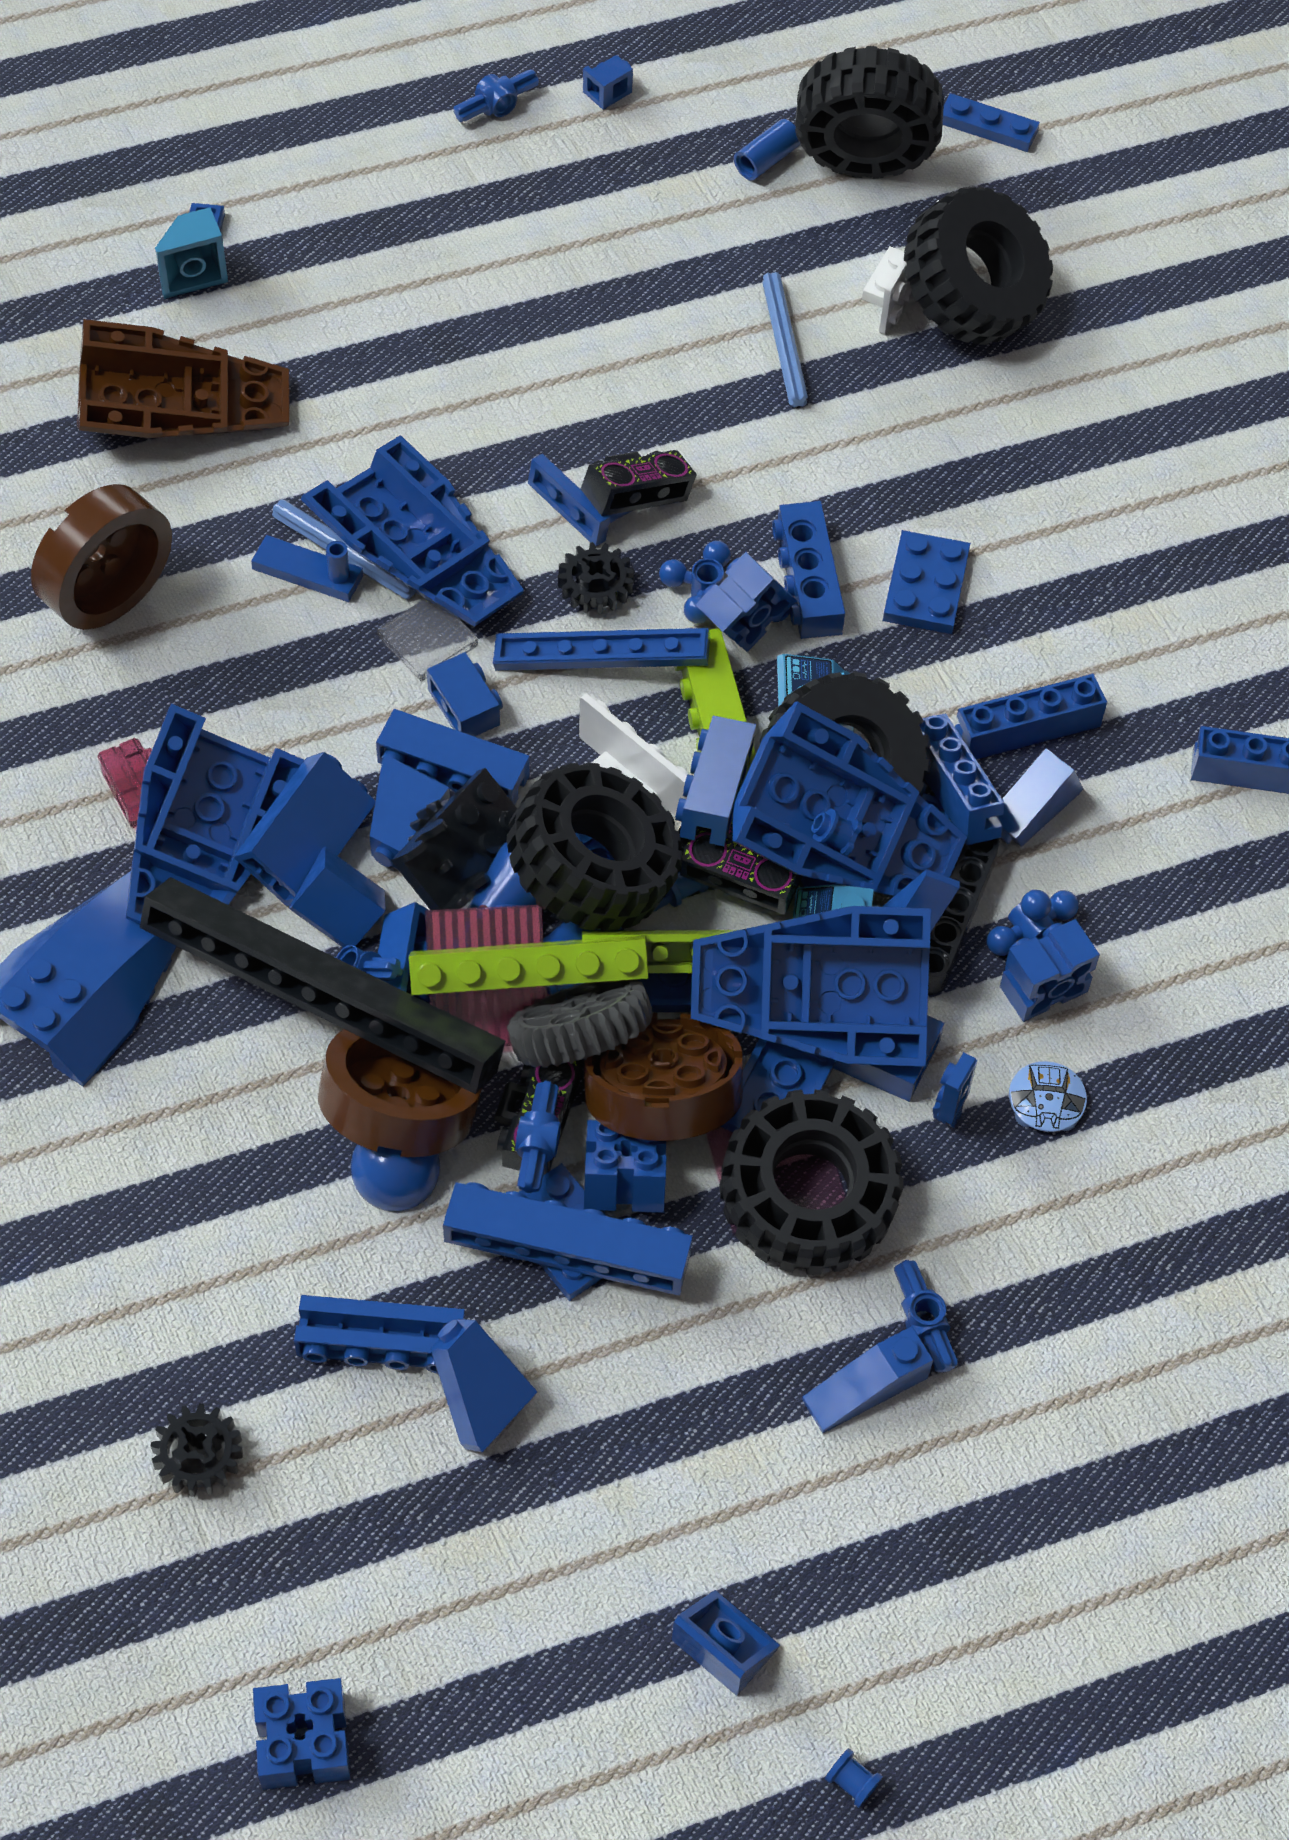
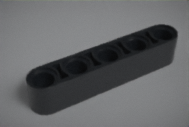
[928,838,1000,995]

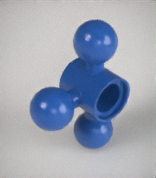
[659,541,731,624]
[987,890,1079,956]

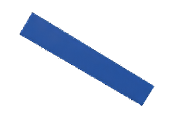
[493,628,710,671]

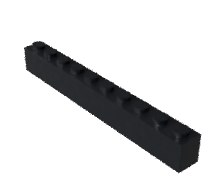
[140,877,506,1094]

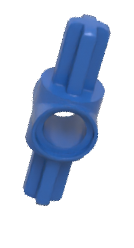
[453,69,539,122]
[335,945,403,981]
[515,1081,561,1193]
[894,1260,958,1373]

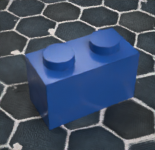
[427,652,503,737]

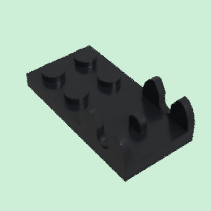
[391,768,517,919]

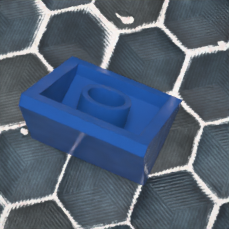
[288,847,386,948]
[672,1590,780,1696]

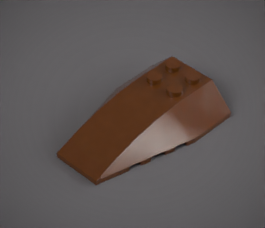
[77,319,289,438]

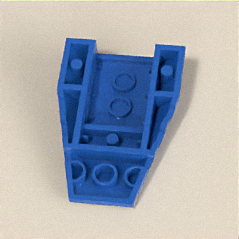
[301,435,524,627]
[733,702,967,896]
[126,704,304,924]
[0,871,177,1087]
[691,906,931,1067]

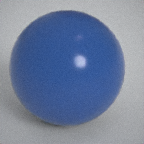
[351,1144,440,1211]

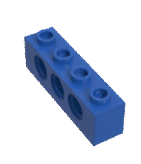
[772,501,845,639]

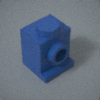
[583,55,633,110]

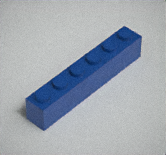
[443,1182,692,1296]

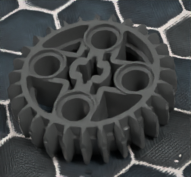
[507,979,653,1068]

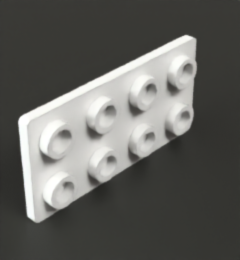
[862,200,939,334]
[579,693,689,822]

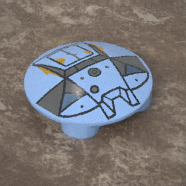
[1009,1061,1087,1132]

